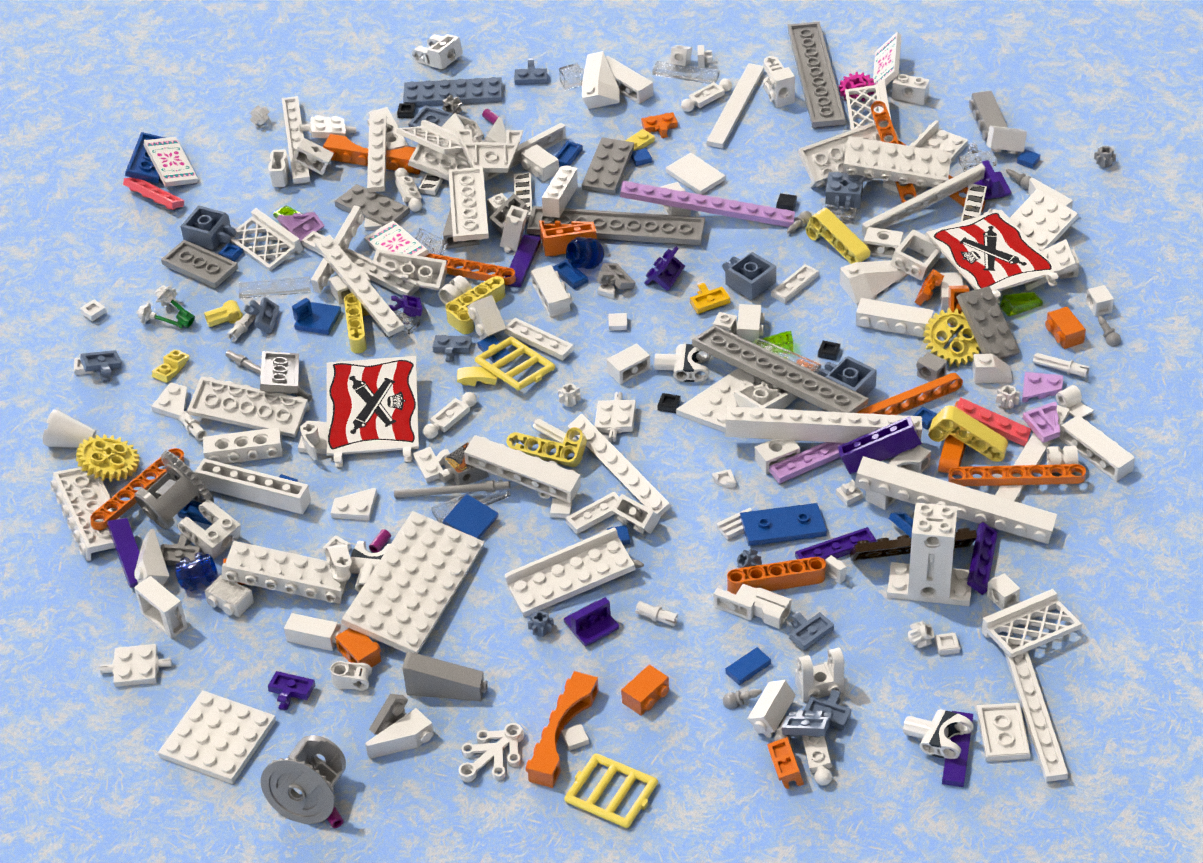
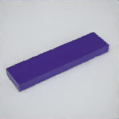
[505,235,541,287]
[107,518,140,588]
[967,522,998,595]
[795,527,877,560]
[942,711,973,787]

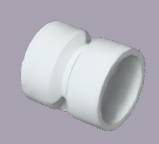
[438,276,472,306]
[1046,446,1078,465]

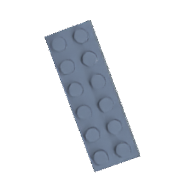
[403,77,502,107]

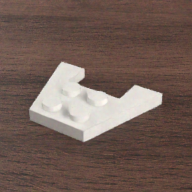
[455,129,523,173]

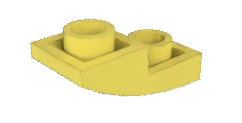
[152,350,190,383]
[457,367,497,387]

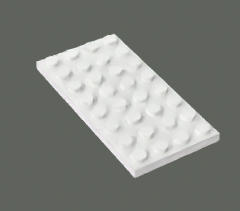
[341,511,484,654]

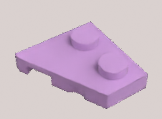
[276,212,325,242]
[1022,372,1063,403]
[1022,402,1060,443]

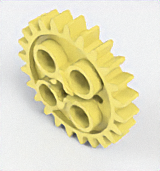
[923,308,981,367]
[76,434,139,482]

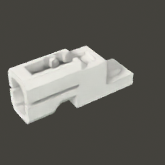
[713,584,792,629]

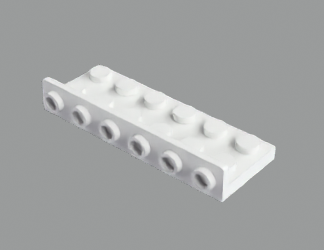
[883,120,968,198]
[797,121,900,188]
[842,136,952,187]
[187,376,310,438]
[50,467,120,562]
[504,528,636,617]
[221,541,348,604]

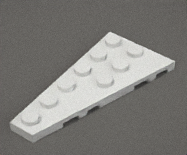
[676,368,763,433]

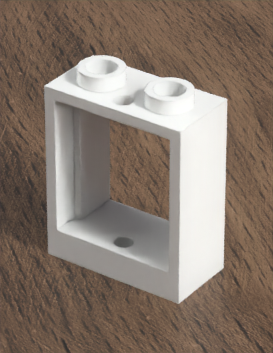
[890,229,942,281]
[134,576,188,639]

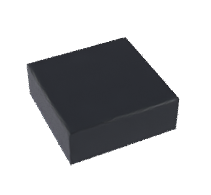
[397,103,416,118]
[776,193,797,211]
[817,340,841,361]
[657,393,681,413]

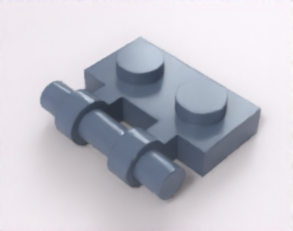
[782,710,833,737]

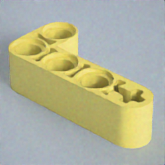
[806,208,871,264]
[446,276,506,334]
[344,293,370,353]
[928,406,1008,462]
[506,427,587,467]

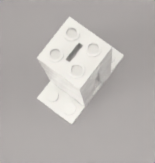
[887,503,971,606]

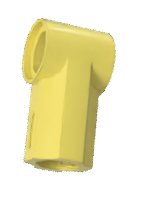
[204,300,243,327]

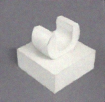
[697,45,713,68]
[835,479,863,506]

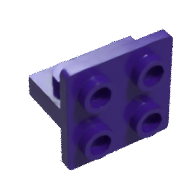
[973,160,1011,200]
[644,246,685,291]
[564,597,619,646]

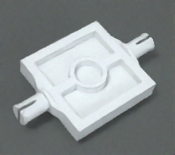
[299,116,356,138]
[594,392,636,443]
[100,644,172,687]

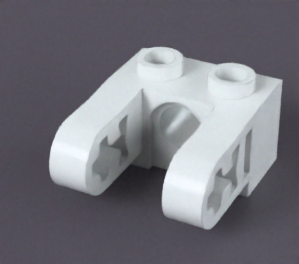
[411,34,463,69]
[764,56,795,108]
[177,500,241,561]
[795,648,844,702]

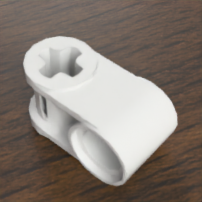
[325,544,352,582]
[330,661,372,691]

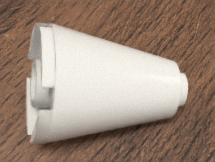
[43,410,99,448]

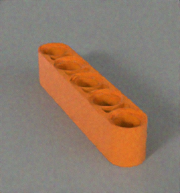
[938,401,966,475]
[727,557,826,595]

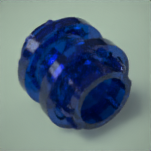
[566,237,604,269]
[175,552,218,591]

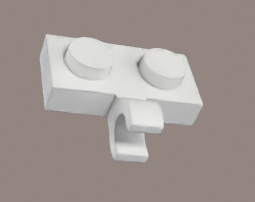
[413,447,450,483]

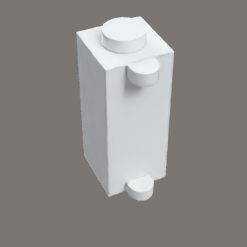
[500,205,528,253]
[284,613,341,651]
[747,680,796,738]

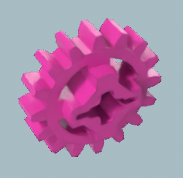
[839,72,875,102]

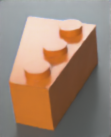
[539,220,598,257]

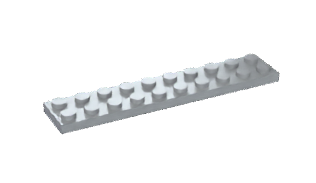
[788,22,846,128]
[527,206,705,245]
[692,325,869,413]

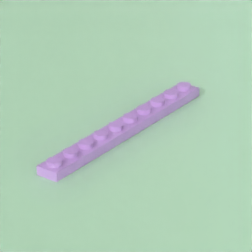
[620,181,795,227]

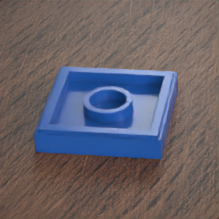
[294,302,341,335]
[443,494,498,539]

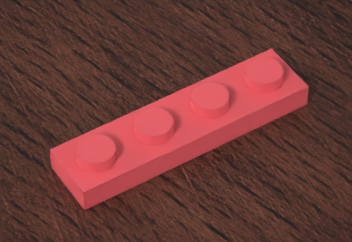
[123,177,185,210]
[956,397,1031,446]

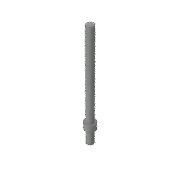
[226,350,312,402]
[394,480,510,498]

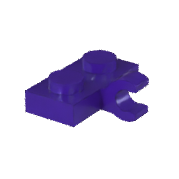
[389,294,423,317]
[268,671,316,710]

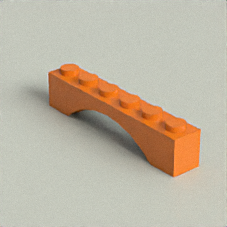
[323,134,421,174]
[525,671,599,788]

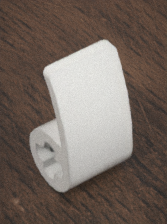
[1056,385,1094,418]
[300,422,320,460]

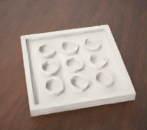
[158,690,276,784]

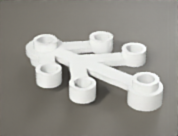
[459,723,524,783]

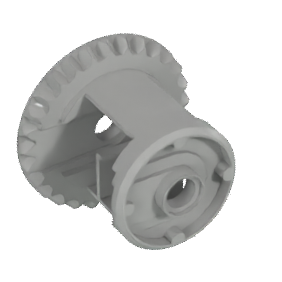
[134,451,214,529]
[261,735,346,824]

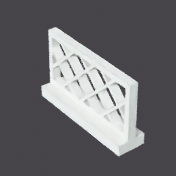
[845,80,891,130]
[396,120,467,158]
[230,208,304,271]
[982,589,1082,658]

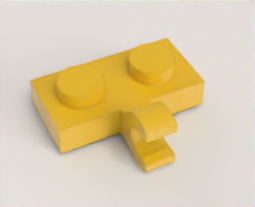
[690,283,730,314]

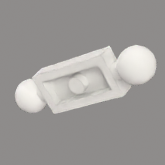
[681,78,732,112]
[394,168,422,212]
[423,392,477,439]
[802,736,832,786]

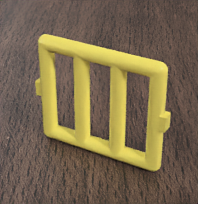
[475,337,555,390]
[564,753,658,828]

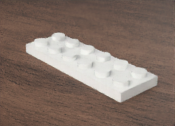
[448,167,489,242]

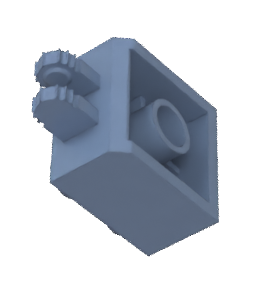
[825,172,863,211]
[180,205,237,250]
[722,252,776,300]
[818,356,877,397]

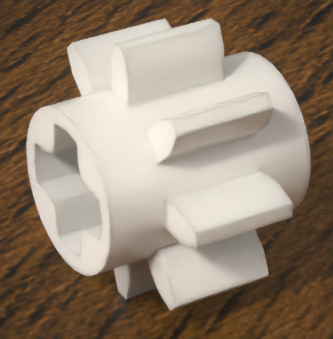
[249,105,270,126]
[558,383,581,407]
[996,385,1020,409]
[908,621,934,648]

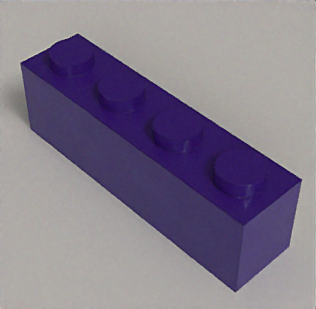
[838,416,922,475]

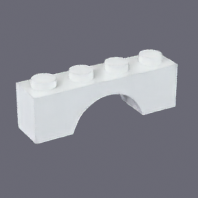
[865,445,931,510]

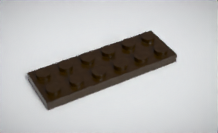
[850,528,977,561]

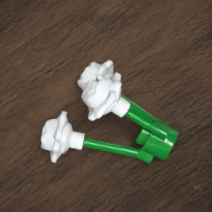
[137,285,195,329]

